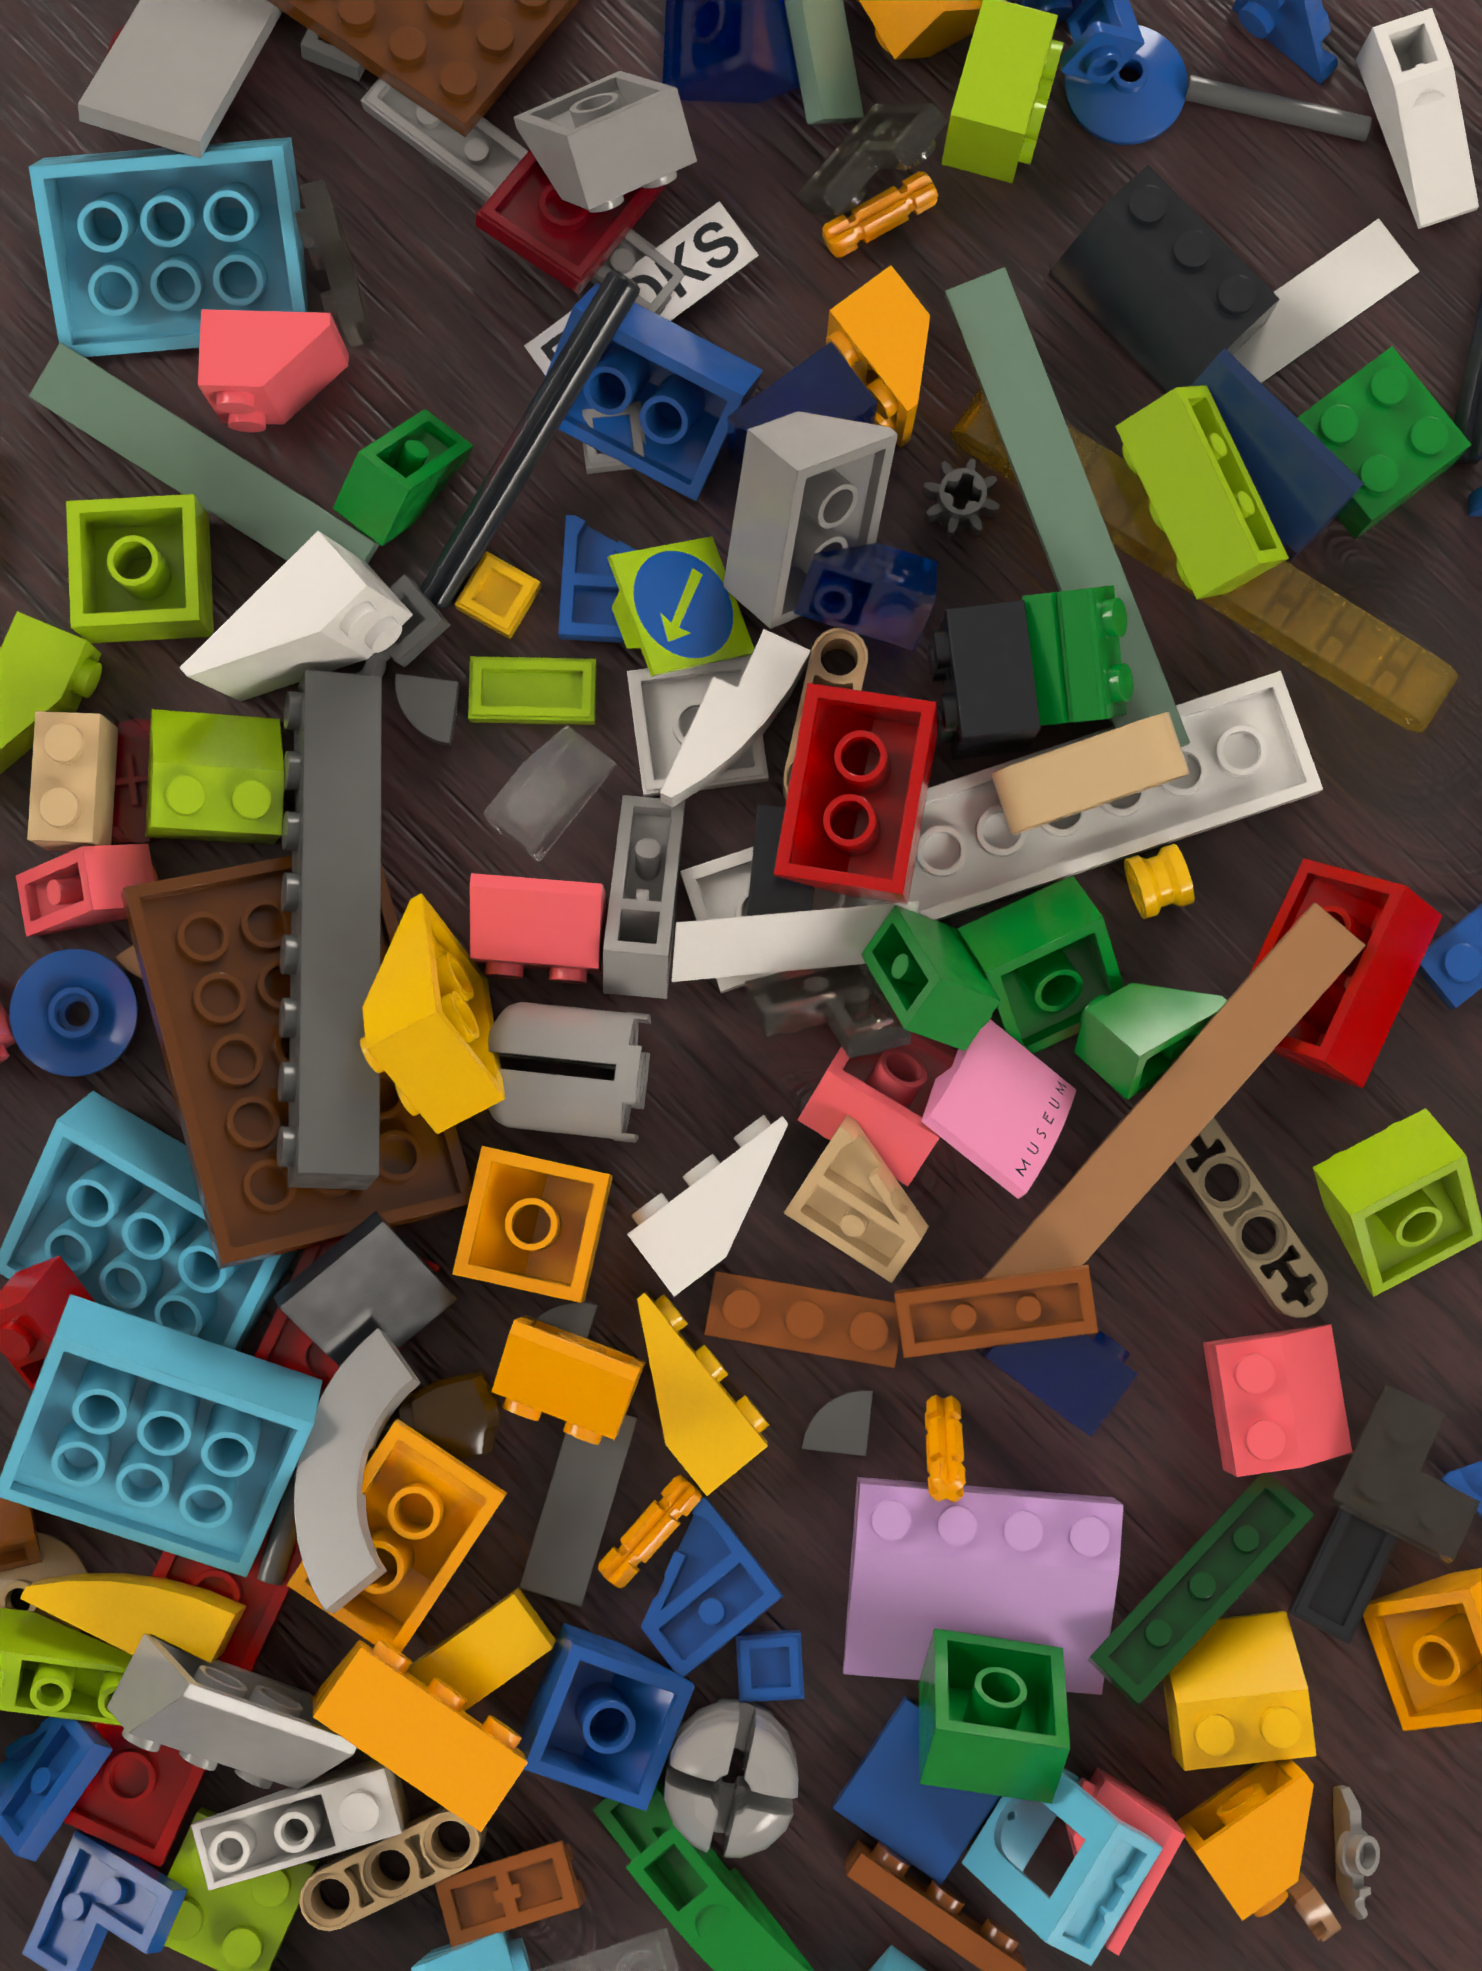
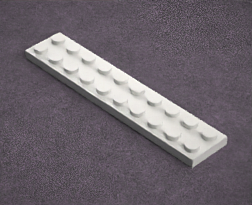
[680,671,1323,993]

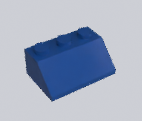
[544,283,764,501]

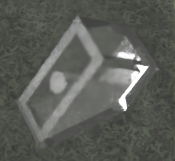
[483,725,617,863]

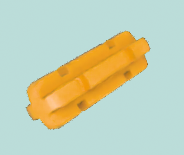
[822,172,938,258]
[924,1395,966,1503]
[598,1475,702,1589]

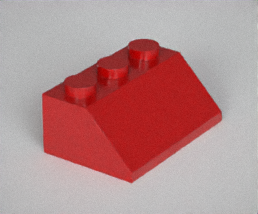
[774,683,940,905]
[1249,858,1442,1088]

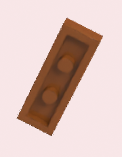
[894,1265,1098,1358]
[704,1271,900,1368]
[844,1839,1027,1971]

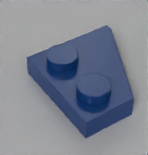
[641,1496,784,1678]

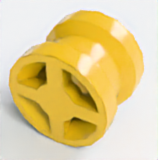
[1124,844,1195,919]

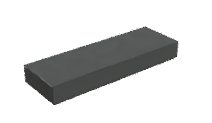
[519,1413,638,1606]

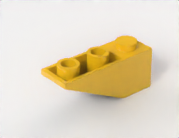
[637,1291,769,1496]

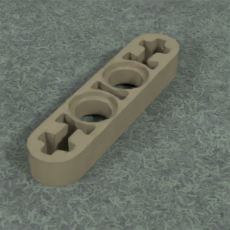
[1172,1118,1328,1318]

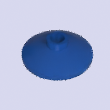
[1064,25,1188,145]
[9,949,139,1077]

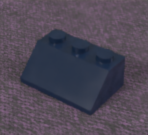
[1191,348,1364,568]

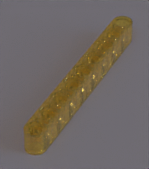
[950,388,1458,733]

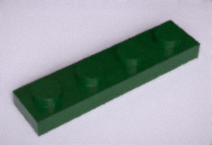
[1088,1472,1315,1708]

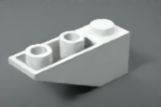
[1356,8,1479,229]
[627,1115,788,1296]
[191,1759,411,1891]

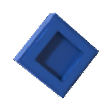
[736,1629,805,1702]

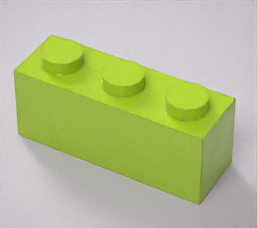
[1115,385,1289,599]

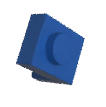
[1059,0,1145,84]

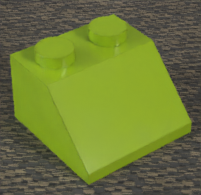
[145,709,284,845]
[1313,1108,1482,1297]

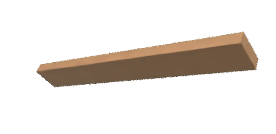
[982,902,1366,1279]

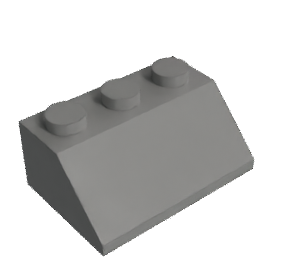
[723,411,898,629]
[107,1634,357,1790]

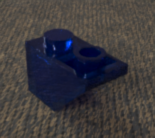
[794,543,938,651]

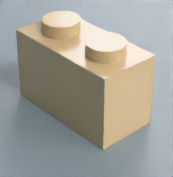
[27,711,118,852]

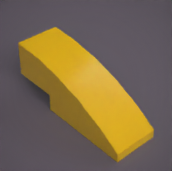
[20,1573,246,1664]
[406,1587,556,1711]

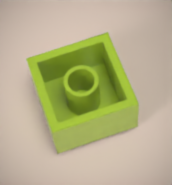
[941,0,1064,183]
[66,494,214,643]

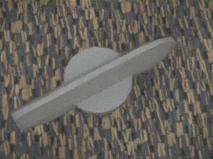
[1333,1785,1380,1920]

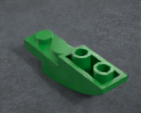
[592,1779,814,1971]

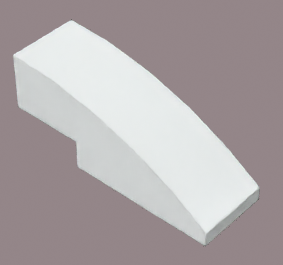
[660,629,811,807]

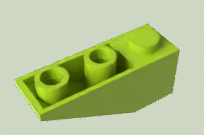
[0,1607,133,1726]

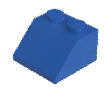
[516,1623,695,1811]

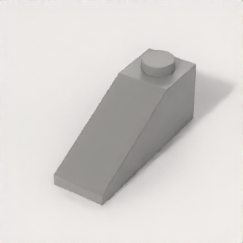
[603,795,685,999]

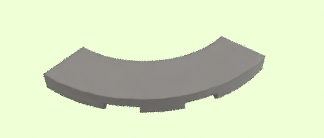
[294,1328,421,1614]

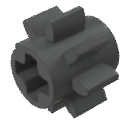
[922,458,1000,541]

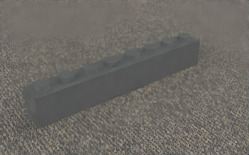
[277,669,382,1190]

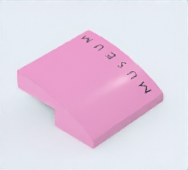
[921,1019,1076,1199]

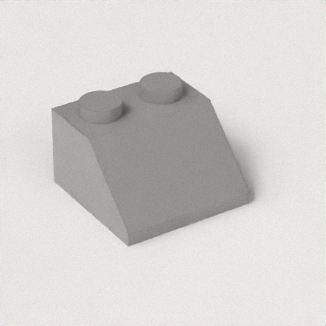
[513,71,697,212]

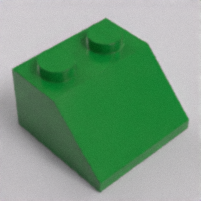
[957,875,1124,1054]

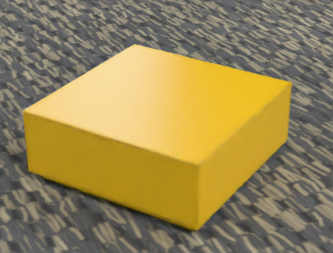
[454,551,542,640]

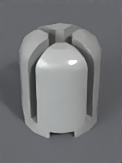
[488,1002,651,1143]
[664,1698,799,1858]

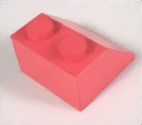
[198,309,349,432]
[470,873,608,984]
[798,999,957,1187]
[1203,1324,1352,1477]

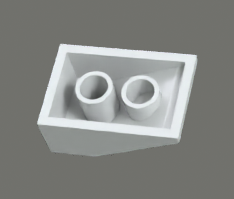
[179,531,413,702]

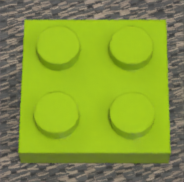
[164,1807,319,1971]

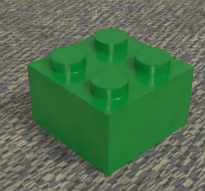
[1297,346,1471,539]
[919,1628,1070,1804]

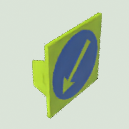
[607,536,754,677]

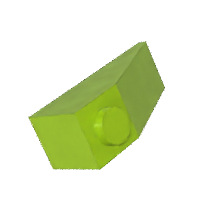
[0,611,102,774]

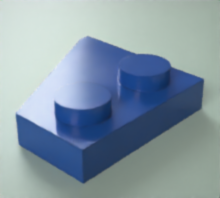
[1232,0,1338,85]
[558,515,636,643]
[0,1717,113,1862]

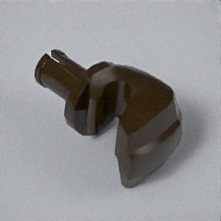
[375,1368,502,1462]

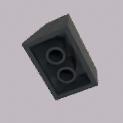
[1048,165,1280,394]

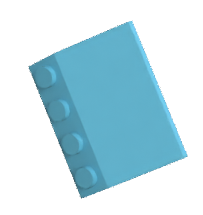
[29,137,308,357]
[0,1091,298,1352]
[0,1294,322,1578]

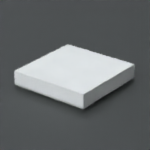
[627,655,768,797]

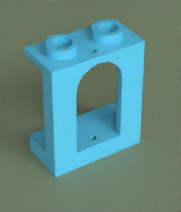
[962,1768,1163,1966]

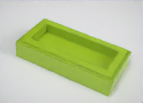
[468,656,597,725]

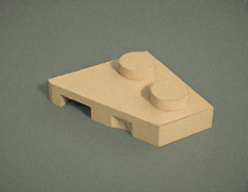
[784,1115,929,1283]

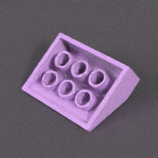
[843,1477,1123,1695]

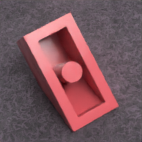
[16,844,158,937]

